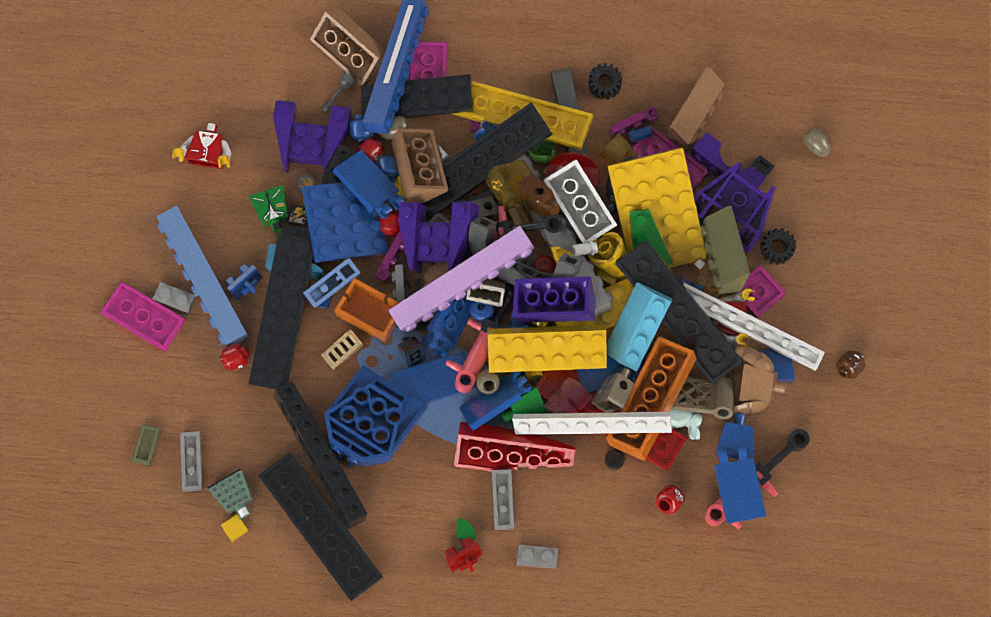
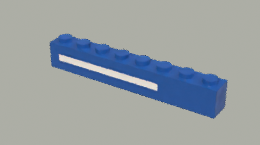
[362,0,429,134]

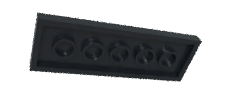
[361,74,473,118]

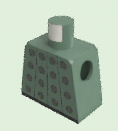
[207,469,253,519]

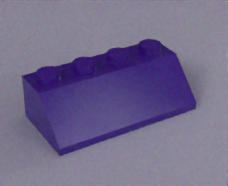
[513,276,596,323]

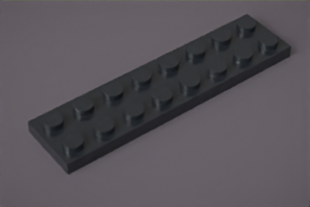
[420,102,553,221]
[248,234,314,389]
[615,239,743,385]
[258,452,383,602]

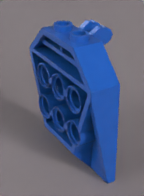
[324,365,428,467]

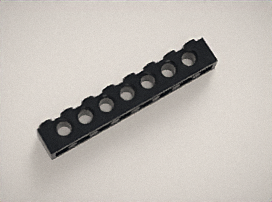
[274,381,368,529]

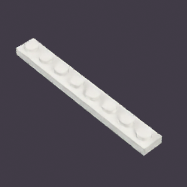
[684,283,825,371]
[512,412,672,434]

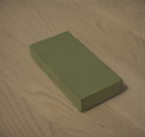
[131,424,162,467]

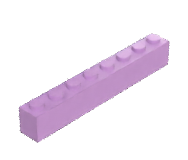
[388,226,534,332]

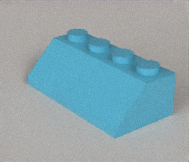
[606,282,672,371]

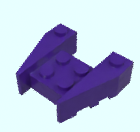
[273,100,352,174]
[694,162,776,253]
[398,202,479,273]

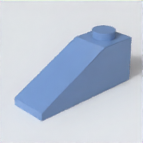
[303,258,361,308]

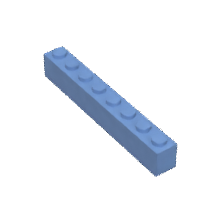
[157,206,249,347]

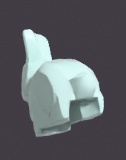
[670,400,702,440]

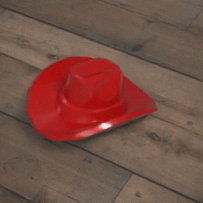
[545,153,600,190]

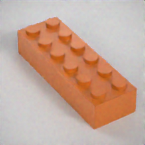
[606,337,696,461]

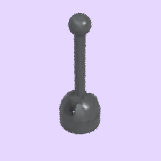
[322,72,356,113]

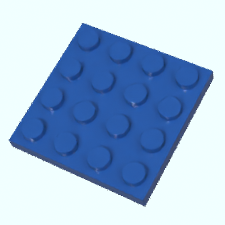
[302,183,388,263]

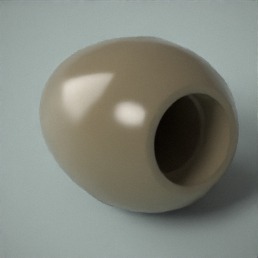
[379,116,410,140]
[803,128,831,157]
[476,369,500,394]

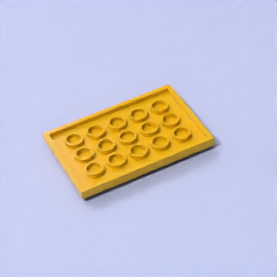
[607,147,707,268]

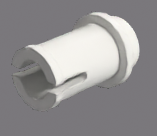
[572,240,598,257]

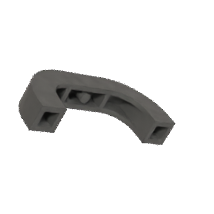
[469,215,583,285]

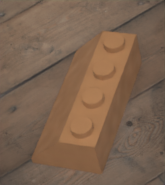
[310,7,386,86]
[667,66,725,151]
[391,128,448,203]

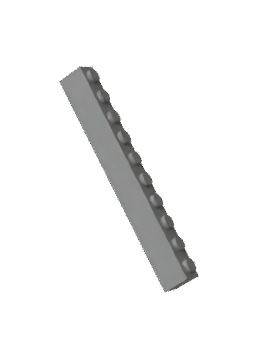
[504,154,612,317]

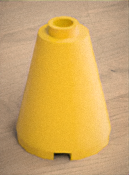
[588,232,628,282]

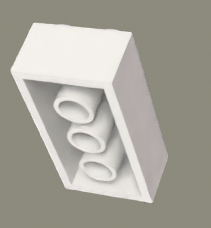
[543,159,617,244]

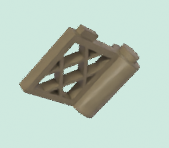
[674,376,735,419]

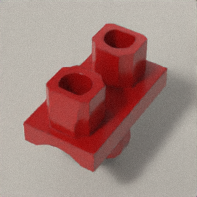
[445,537,483,572]

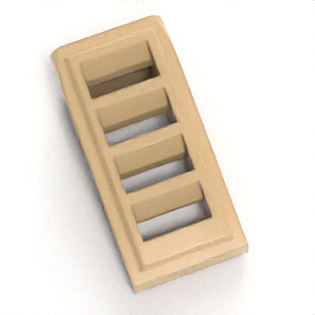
[321,329,363,370]

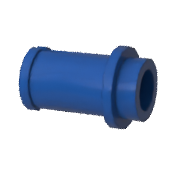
[628,125,653,144]

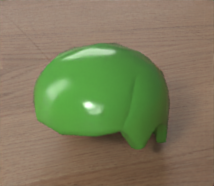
[527,140,556,164]

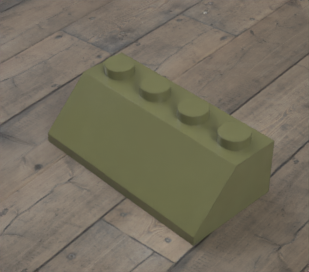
[700,206,750,294]

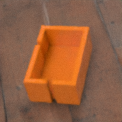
[334,278,399,343]

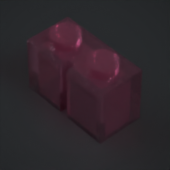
[544,377,592,414]

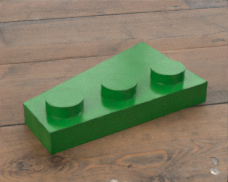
[629,209,673,265]

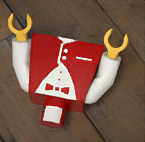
[172,123,232,169]
[711,288,755,347]

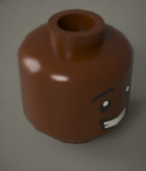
[836,351,865,379]

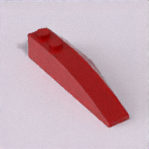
[454,421,576,472]

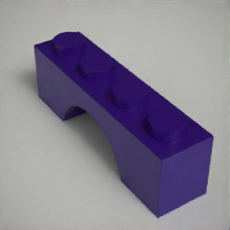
[691,132,766,189]

